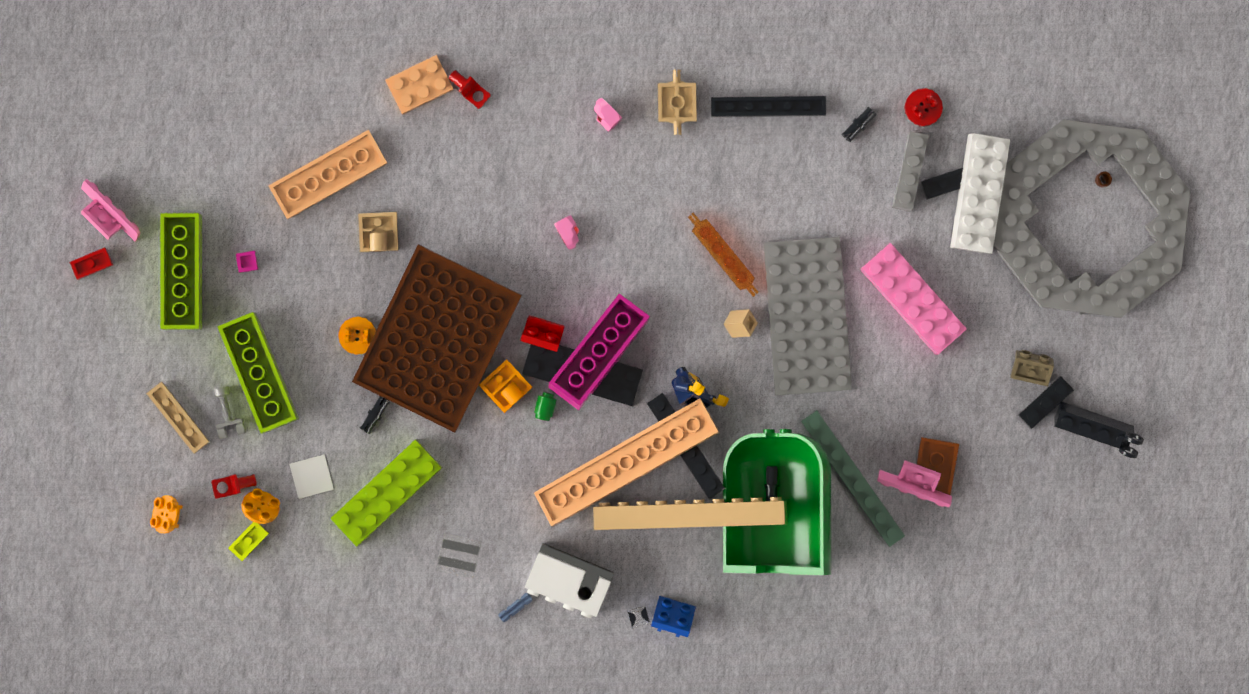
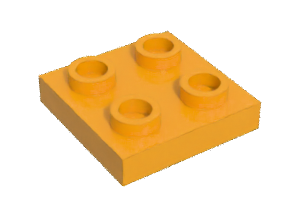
[479,359,533,413]

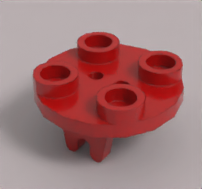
[904,88,943,127]

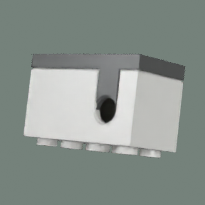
[524,543,614,618]

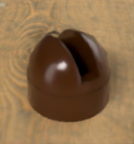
[1095,171,1112,188]

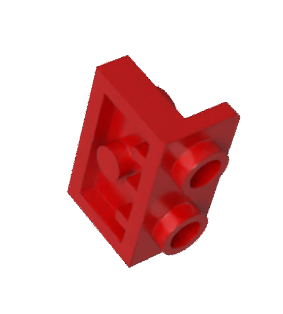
[520,315,565,352]

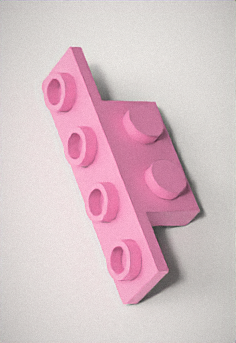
[81,179,141,242]
[877,460,952,507]

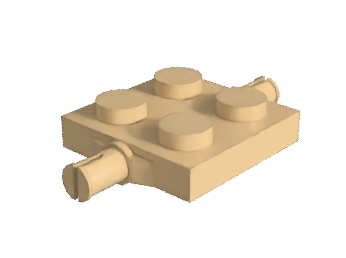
[658,69,697,135]

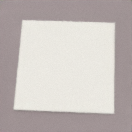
[289,454,334,499]

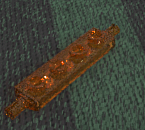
[688,212,759,297]

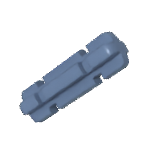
[498,593,533,622]

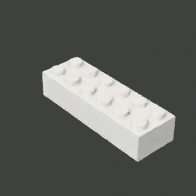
[950,133,1010,254]

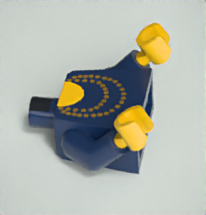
[671,367,729,408]

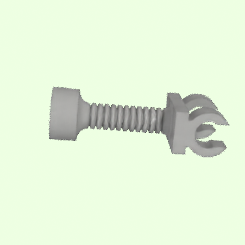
[214,386,246,439]

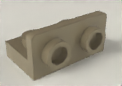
[1010,350,1054,387]

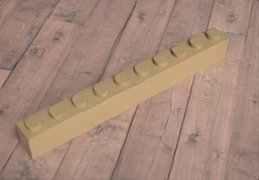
[593,497,788,530]

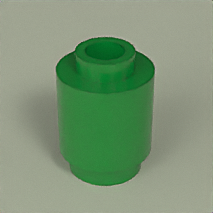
[534,392,557,421]

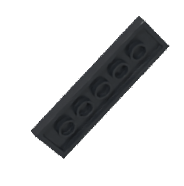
[522,344,643,406]

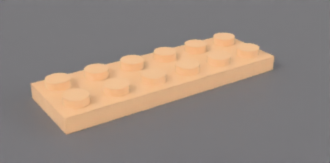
[269,130,388,219]

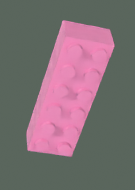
[860,243,967,355]

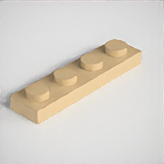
[146,382,210,454]

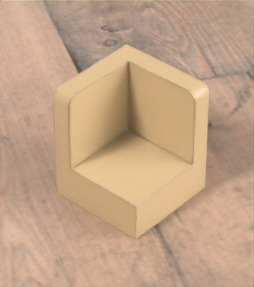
[724,309,758,338]

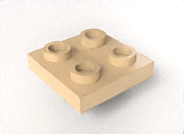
[358,212,399,252]

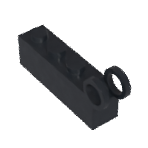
[1054,401,1144,458]

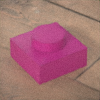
[236,251,258,273]

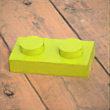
[228,522,269,561]

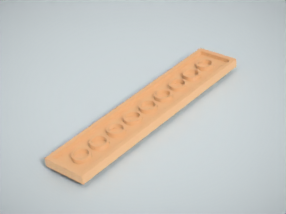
[534,399,720,527]

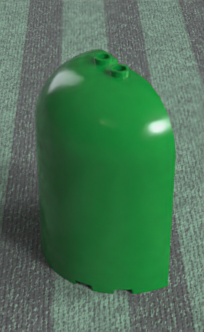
[723,429,832,575]

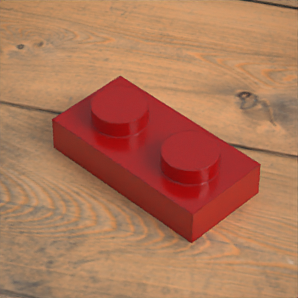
[70,247,113,280]

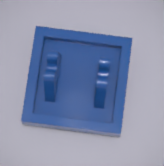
[651,596,696,637]

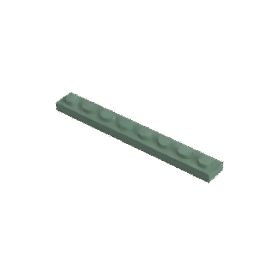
[801,410,905,547]

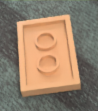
[385,55,454,115]

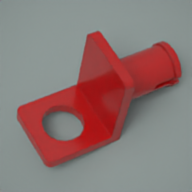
[449,70,491,109]
[211,474,257,499]

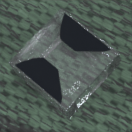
[627,605,651,629]

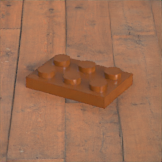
[916,437,959,495]

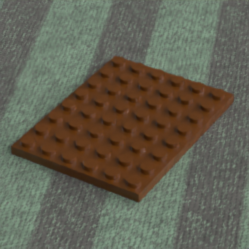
[352,244,522,433]

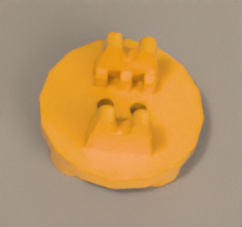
[338,316,376,355]
[241,488,280,524]
[150,495,183,534]

